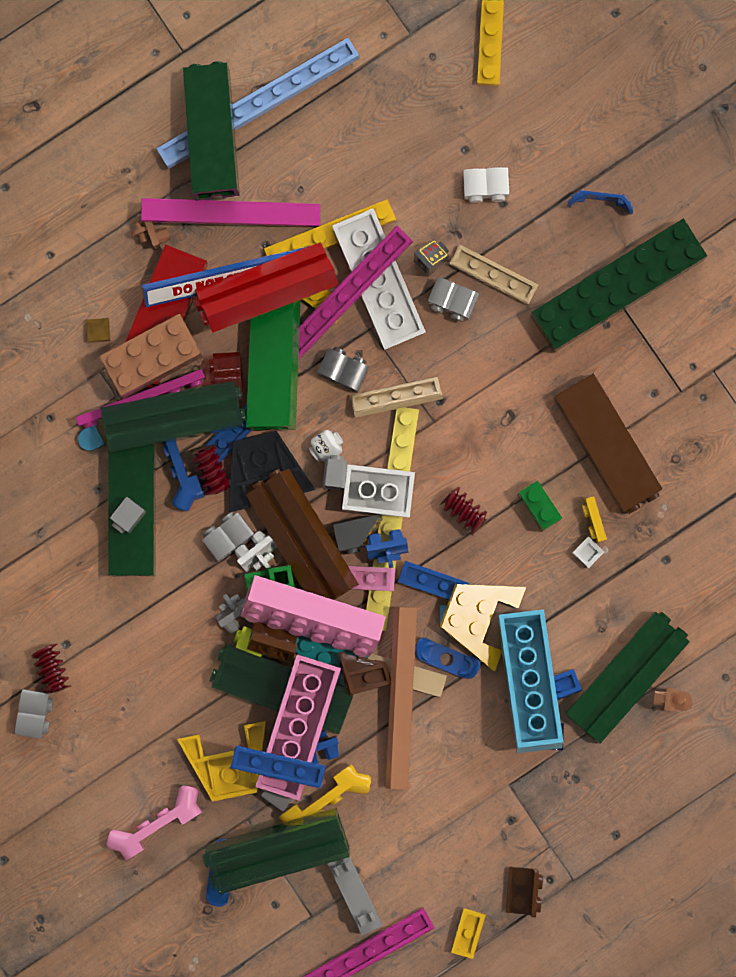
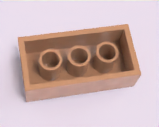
[100,314,203,399]

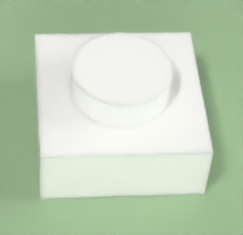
[573,537,604,569]

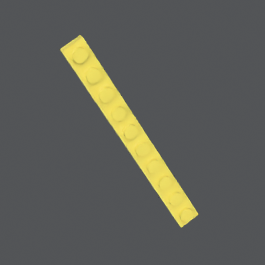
[366,407,419,631]

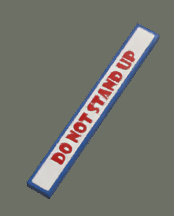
[142,246,309,307]

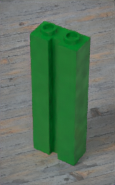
[246,300,301,431]

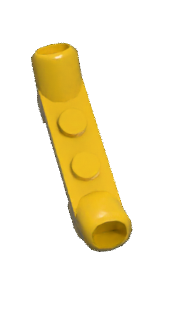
[278,764,371,843]

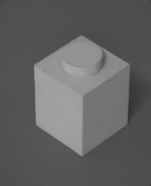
[110,497,146,533]

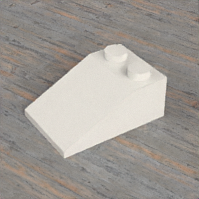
[342,465,415,518]

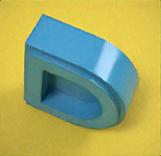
[78,425,105,451]

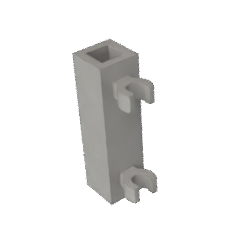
[326,848,383,936]

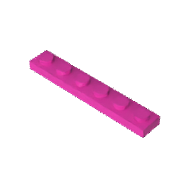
[76,369,206,429]

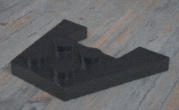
[229,430,315,513]

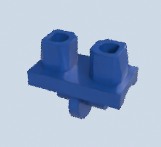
[366,529,409,568]
[312,730,339,764]

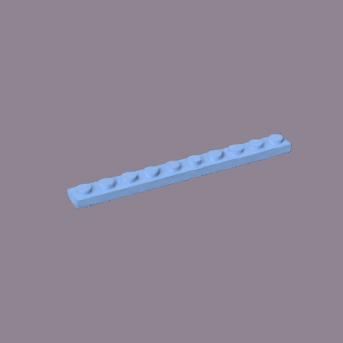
[157,38,360,169]

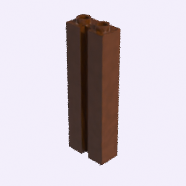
[553,373,663,514]
[246,469,359,600]

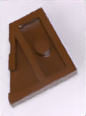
[336,652,391,696]

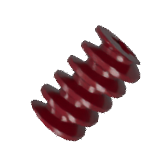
[191,445,230,495]
[439,486,487,536]
[31,644,72,694]

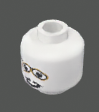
[309,430,344,463]

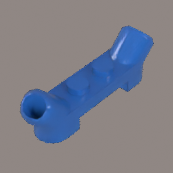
[144,412,205,512]

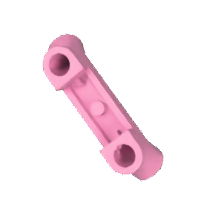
[107,785,202,861]

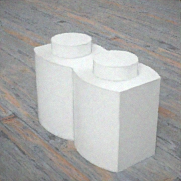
[463,167,509,203]

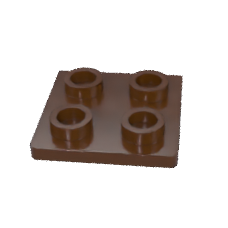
[247,622,298,663]
[506,867,543,918]

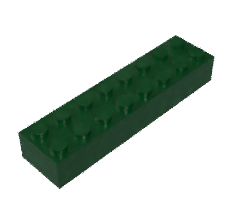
[530,218,708,353]

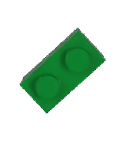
[518,480,562,532]

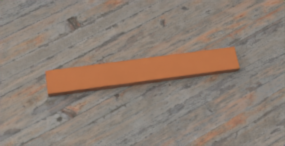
[386,607,417,789]

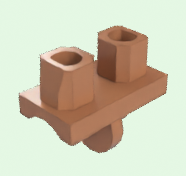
[131,209,170,250]
[653,688,693,713]

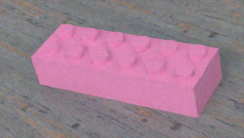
[240,575,386,657]
[256,655,341,801]

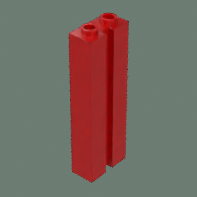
[194,242,339,333]
[125,244,208,388]

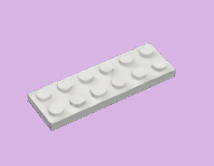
[332,209,426,350]

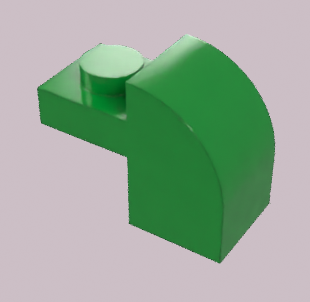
[244,565,294,592]

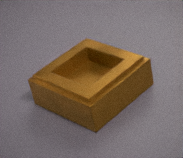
[86,318,111,343]

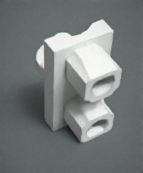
[235,531,278,572]

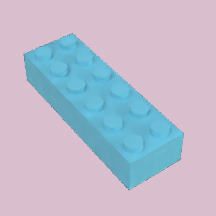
[498,609,563,754]

